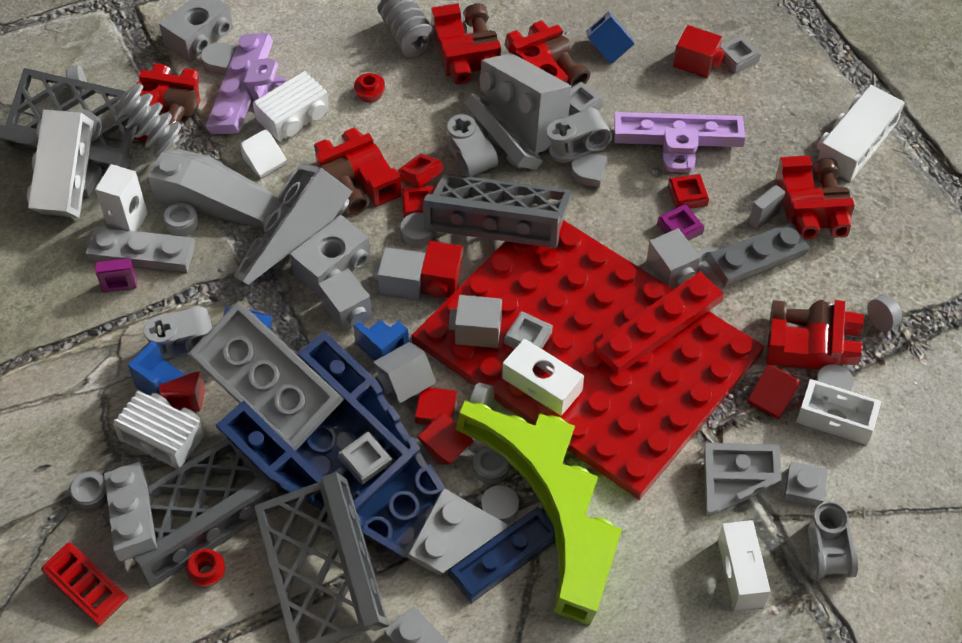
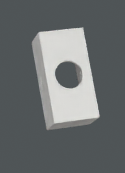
[95,164,148,231]
[502,339,584,416]
[796,379,882,445]
[717,520,771,611]

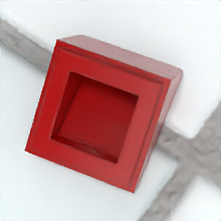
[747,364,800,420]
[159,371,205,412]
[416,412,474,465]

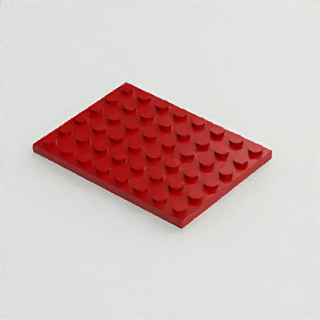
[412,220,765,500]

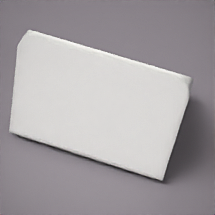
[240,129,287,179]

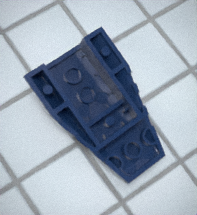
[216,331,447,560]

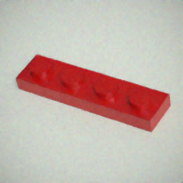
[594,272,724,375]

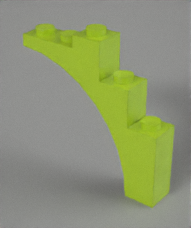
[455,400,622,626]

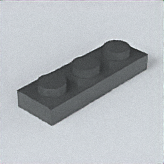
[706,222,810,287]

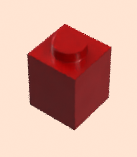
[673,25,724,79]
[421,241,463,298]

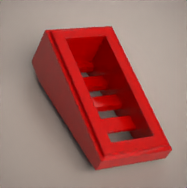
[41,542,129,627]

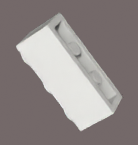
[817,85,905,182]
[27,109,94,218]

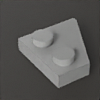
[703,443,782,516]
[406,488,507,576]

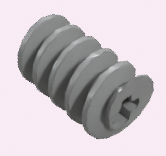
[377,0,435,58]
[111,83,183,158]

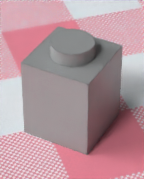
[646,228,701,288]
[373,247,426,300]
[318,268,372,332]
[449,295,502,348]
[373,342,436,403]

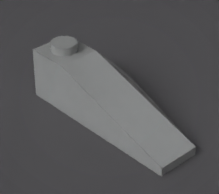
[148,149,281,228]
[234,163,353,285]

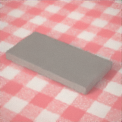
[188,300,344,451]

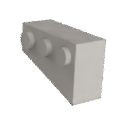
[479,53,571,153]

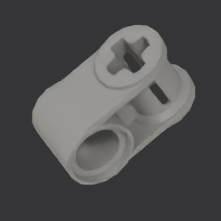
[546,108,612,163]
[447,114,498,177]
[144,306,213,361]
[807,501,858,579]

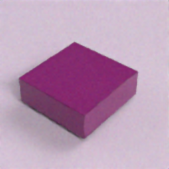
[657,204,705,241]
[95,258,137,292]

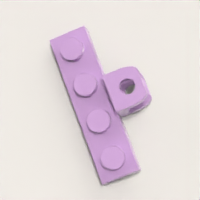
[206,33,287,135]
[614,112,745,172]

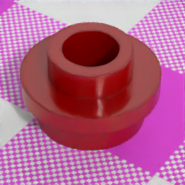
[354,73,385,102]
[186,549,225,587]

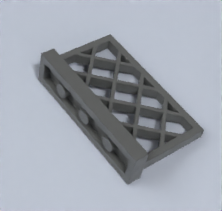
[0,68,142,170]
[424,173,572,248]
[102,439,279,588]
[254,472,389,643]

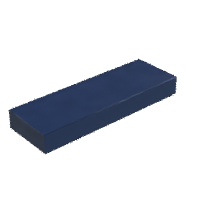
[448,506,556,604]

